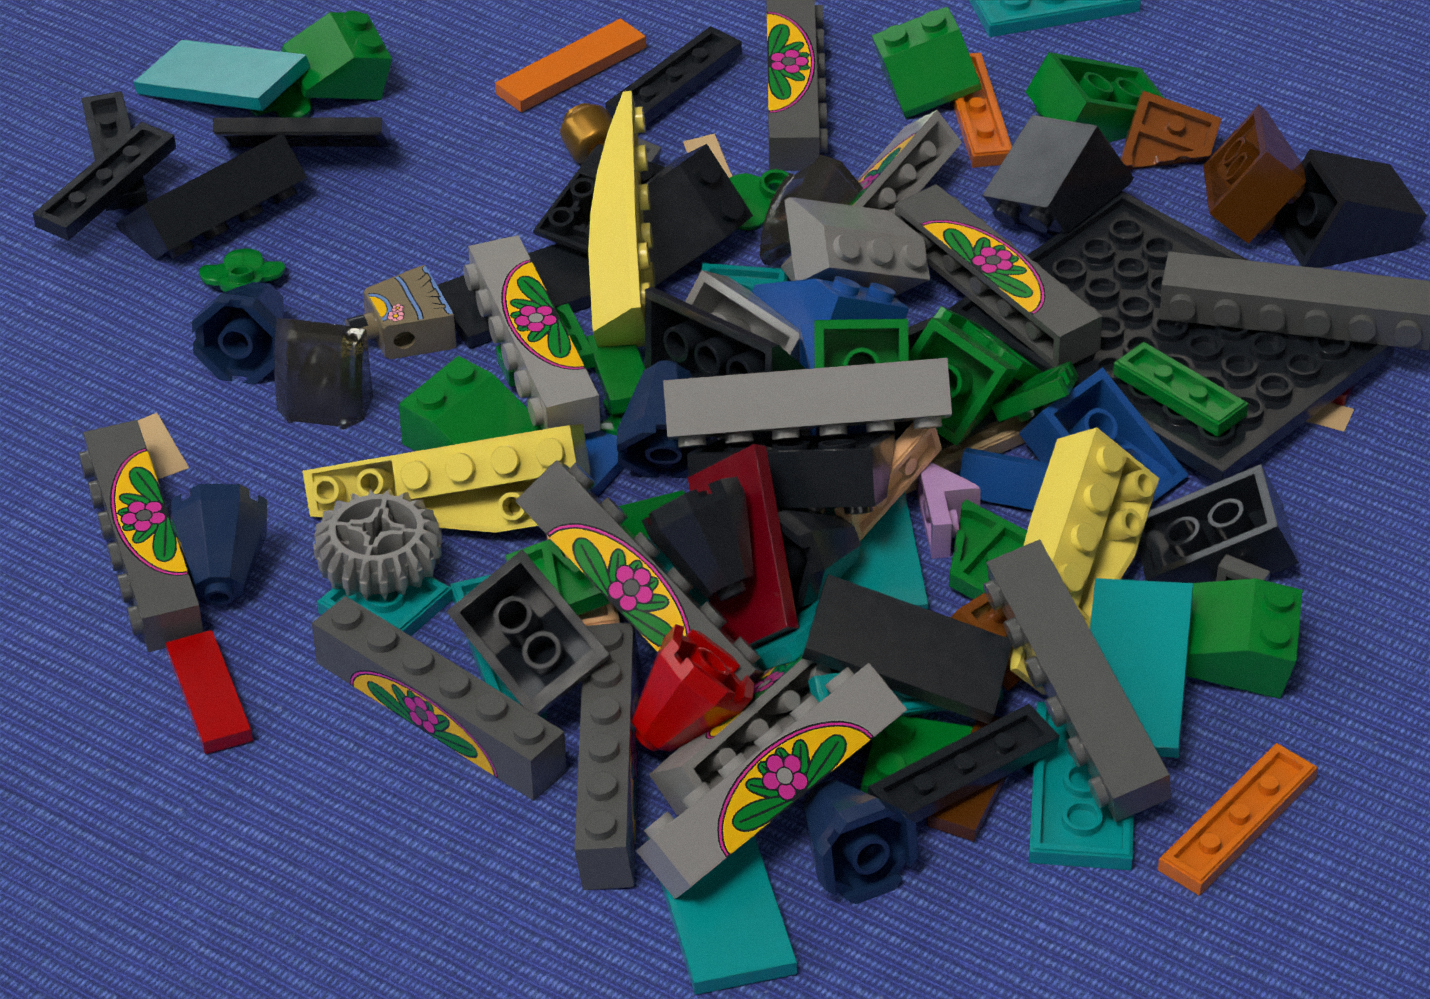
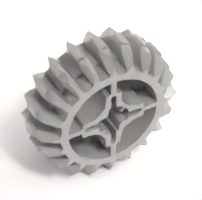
[313,488,442,600]

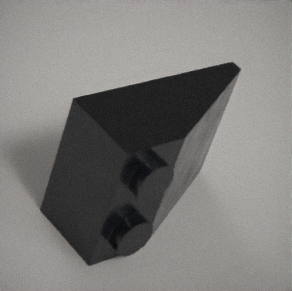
[643,144,753,286]
[1138,464,1299,583]
[446,549,611,716]

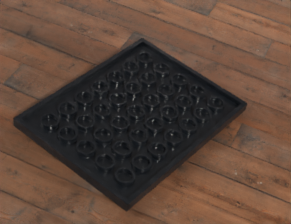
[949,191,1395,482]

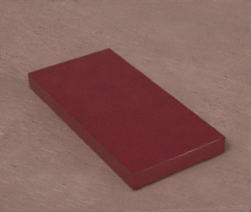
[688,444,799,649]

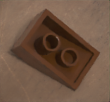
[1203,104,1306,244]

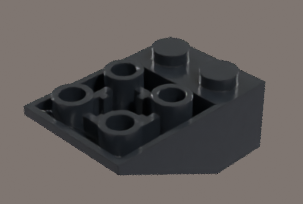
[533,144,665,254]

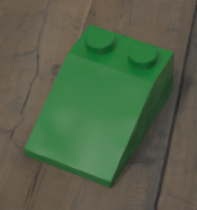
[1025,52,1164,142]
[398,356,542,451]
[1186,578,1303,699]

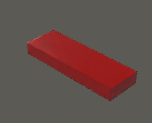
[165,630,253,754]

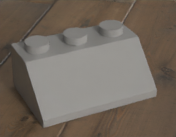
[784,197,930,296]
[685,270,799,362]

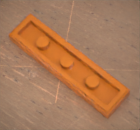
[495,18,647,113]
[952,53,1012,168]
[1158,743,1318,896]

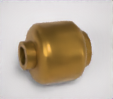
[560,103,612,165]

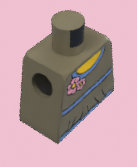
[345,265,456,359]

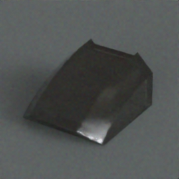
[760,154,863,265]
[275,318,373,430]

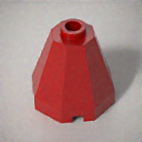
[632,624,754,752]

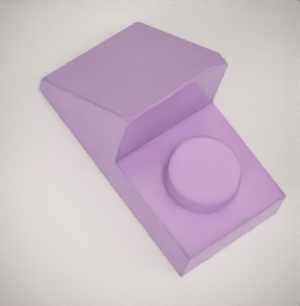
[917,462,981,559]

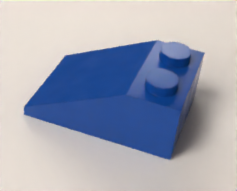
[752,276,909,329]
[1019,367,1188,503]

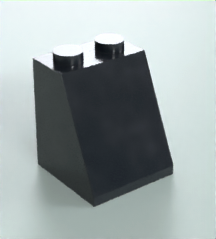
[982,115,1134,233]
[1274,149,1427,268]

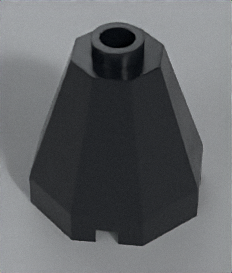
[642,476,754,602]
[778,510,861,609]

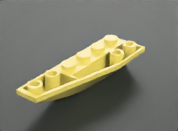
[588,91,655,347]
[302,424,590,533]
[1010,427,1160,695]

